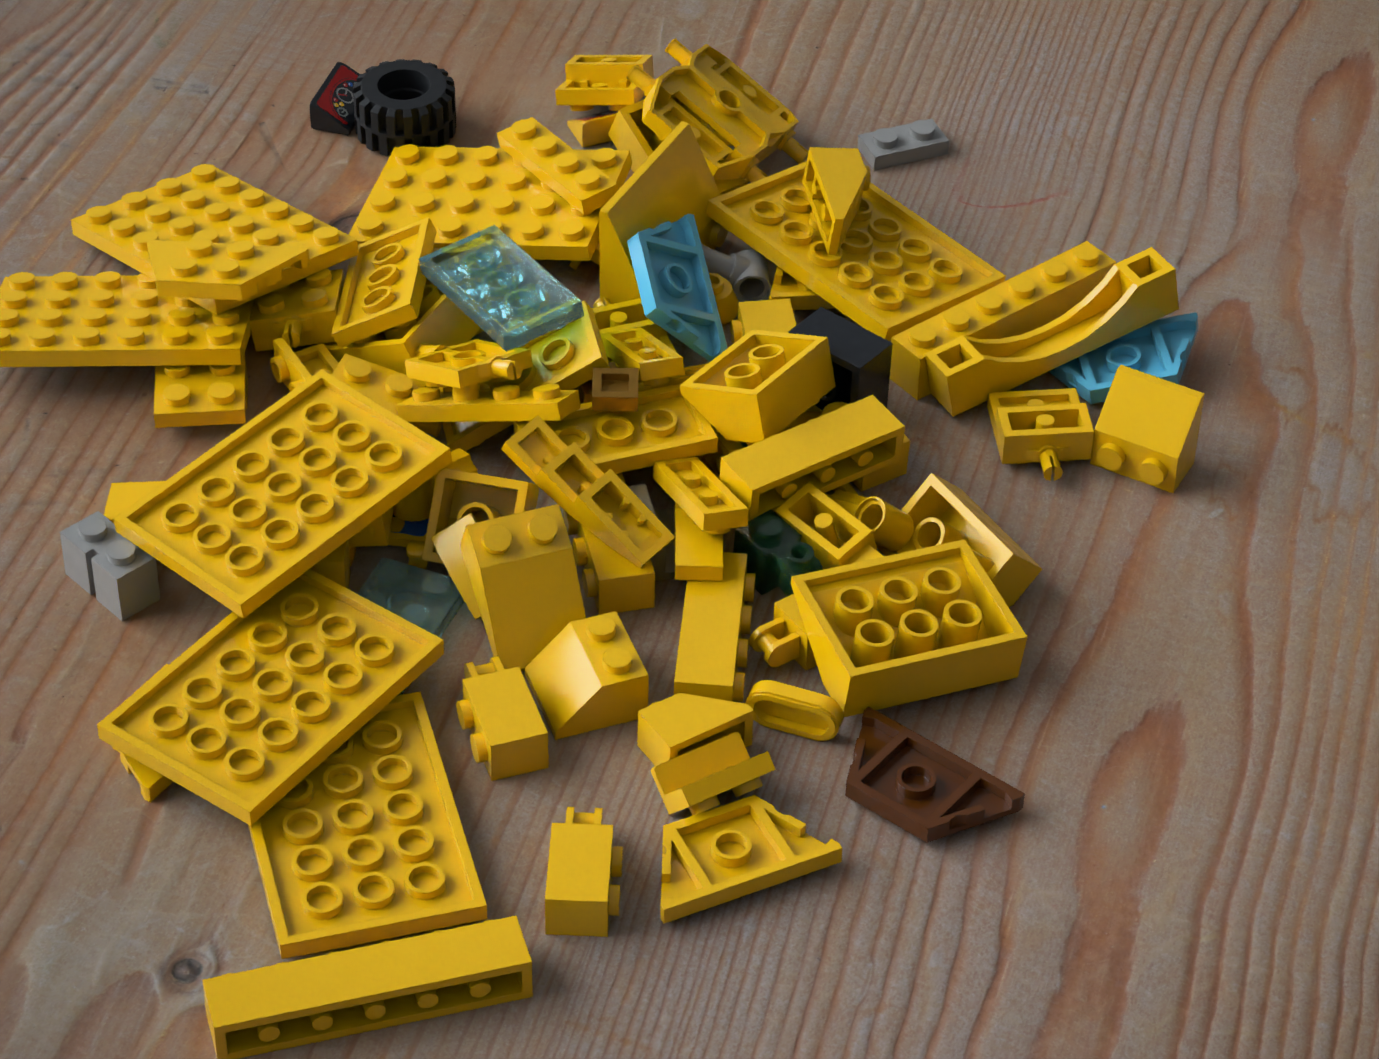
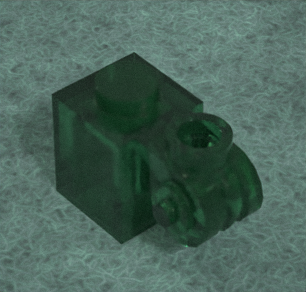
[733,509,823,596]

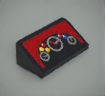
[310,62,360,136]

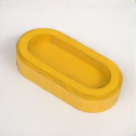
[745,680,844,741]

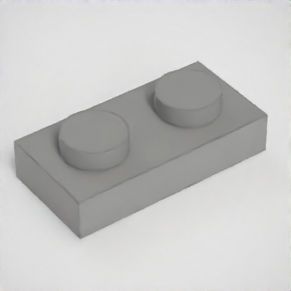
[858,119,949,170]

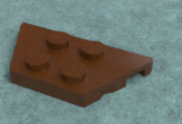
[845,706,1025,843]

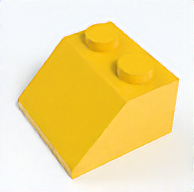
[1090,365,1205,493]
[422,468,540,563]
[525,611,649,740]

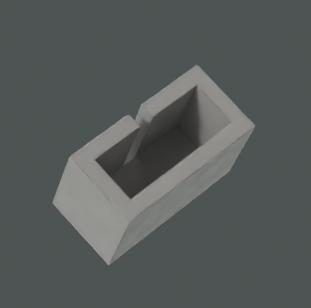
[60,511,160,621]

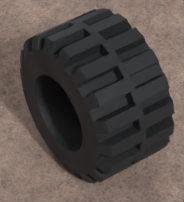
[353,59,456,156]

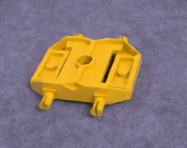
[626,38,809,183]

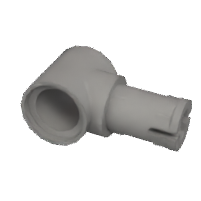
[701,244,771,302]

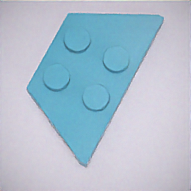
[627,214,728,362]
[1048,312,1198,404]

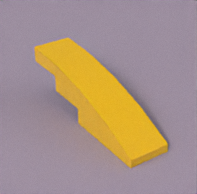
[501,415,675,568]
[674,501,723,581]

